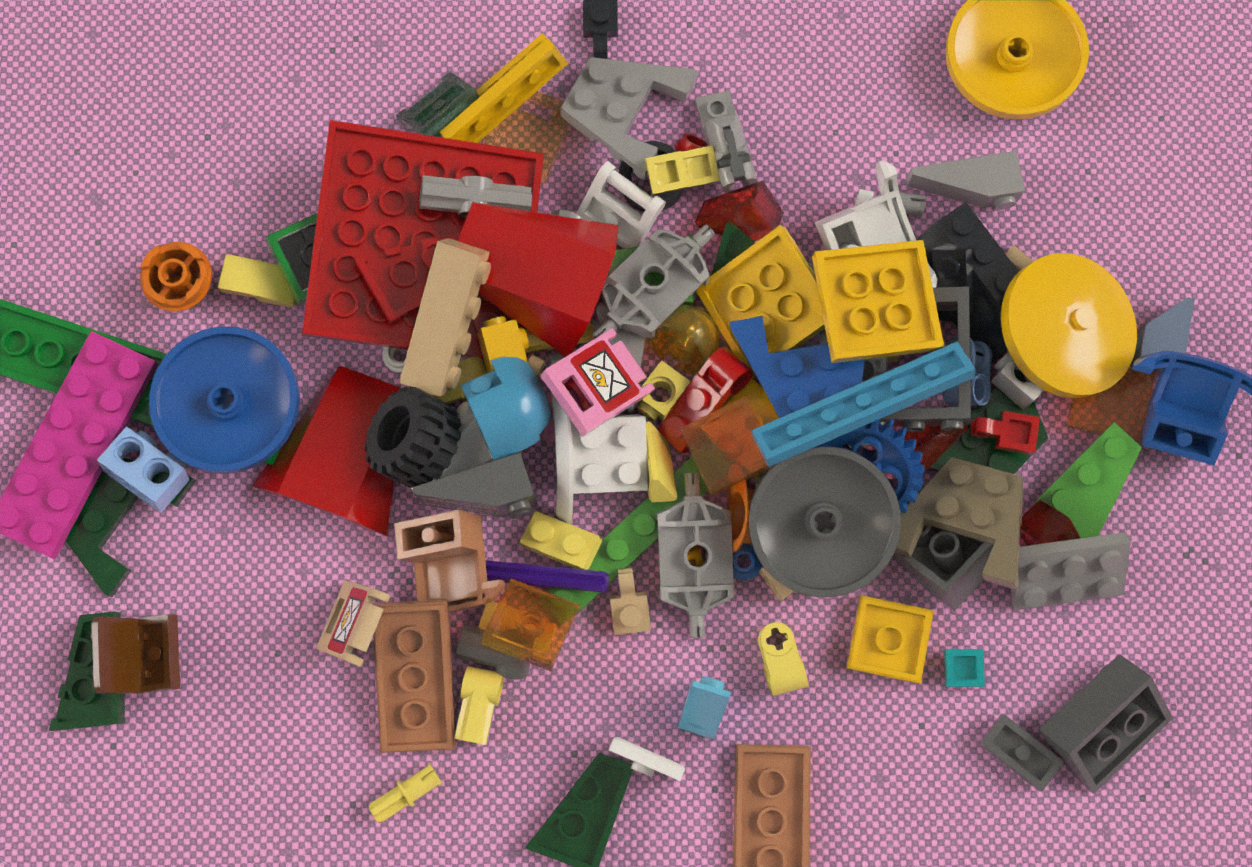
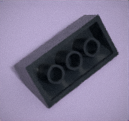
[916,202,1019,363]

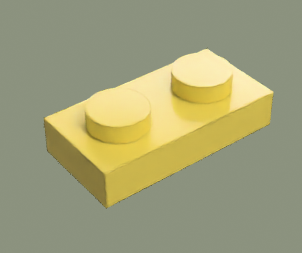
[519,511,602,570]

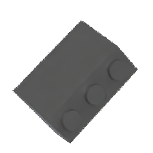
[1039,654,1173,794]

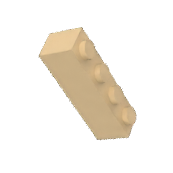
[399,238,491,397]

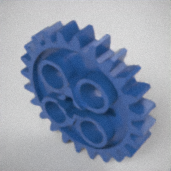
[818,419,925,513]

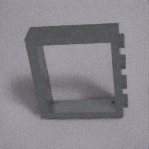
[819,287,971,432]

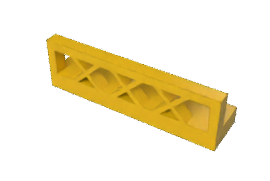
[437,33,569,143]

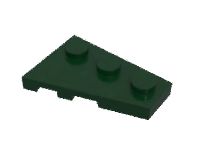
[49,611,125,731]
[525,752,633,867]

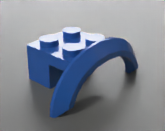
[1132,351,1252,466]

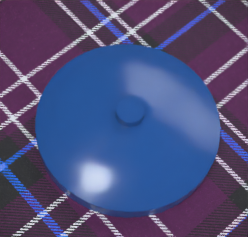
[149,326,300,474]

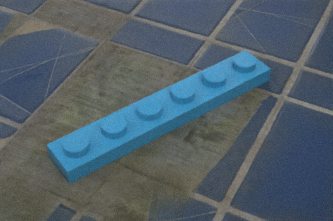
[751,342,975,467]

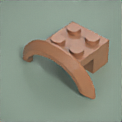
[380,510,505,613]

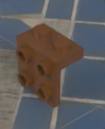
[91,614,180,694]

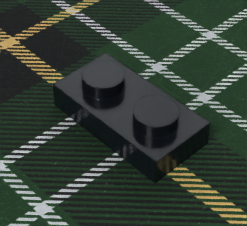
[933,247,974,322]

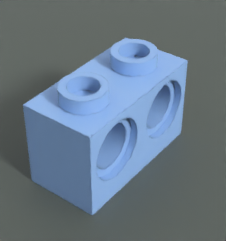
[97,426,189,513]

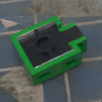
[266,213,318,306]

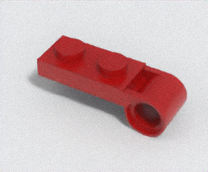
[657,347,753,453]

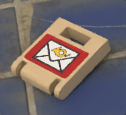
[316,580,391,667]

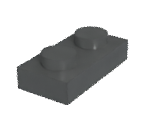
[979,714,1064,792]

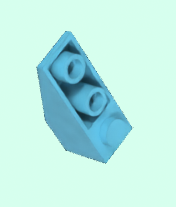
[677,676,731,740]

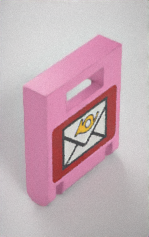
[540,328,655,437]

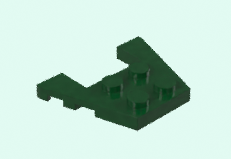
[65,458,197,597]

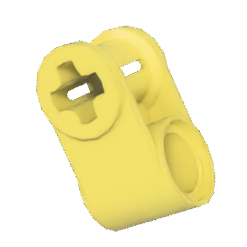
[758,622,809,697]

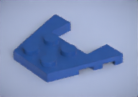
[730,316,865,418]

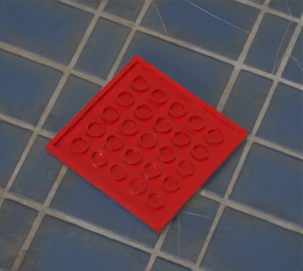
[302,120,544,360]

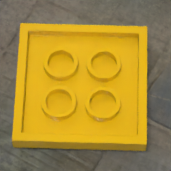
[696,225,825,379]
[812,240,944,363]

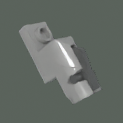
[695,90,757,193]

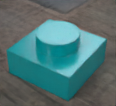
[943,649,985,687]

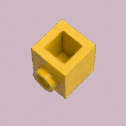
[477,316,529,373]

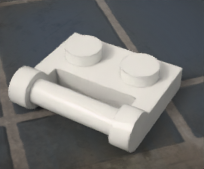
[576,161,666,249]

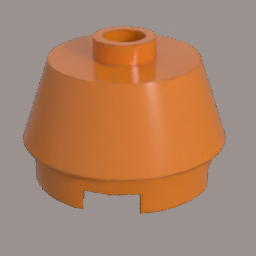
[140,242,212,311]

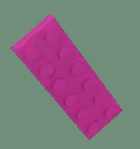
[0,331,159,559]

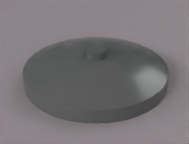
[748,446,901,597]

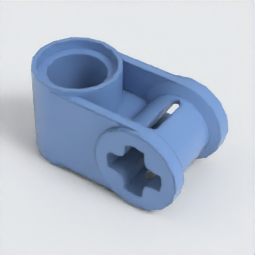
[942,336,993,407]

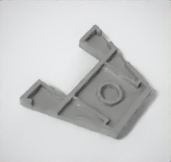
[561,57,699,180]

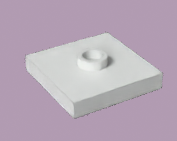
[609,737,685,781]

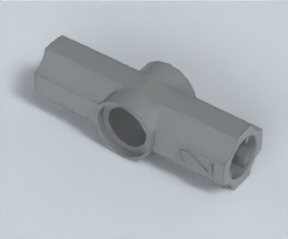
[419,175,532,218]

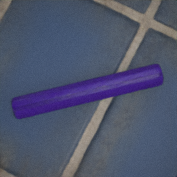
[485,560,609,593]

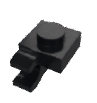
[583,0,618,59]

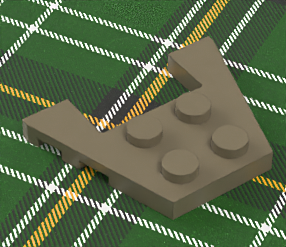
[894,457,1023,590]

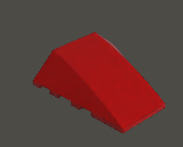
[457,202,619,357]
[252,366,401,536]

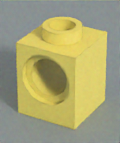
[637,360,691,421]

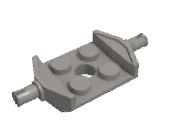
[592,225,715,339]
[655,473,734,638]

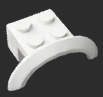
[815,160,937,288]
[551,394,648,524]

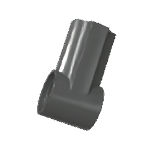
[456,625,534,680]

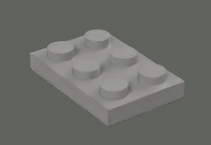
[1011,532,1131,610]

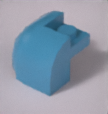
[460,357,553,461]

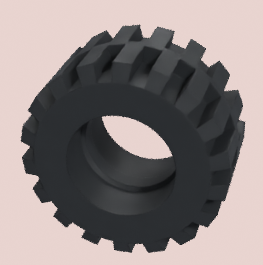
[364,386,461,488]

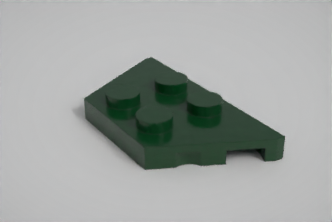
[922,370,1048,474]

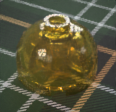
[646,305,721,375]

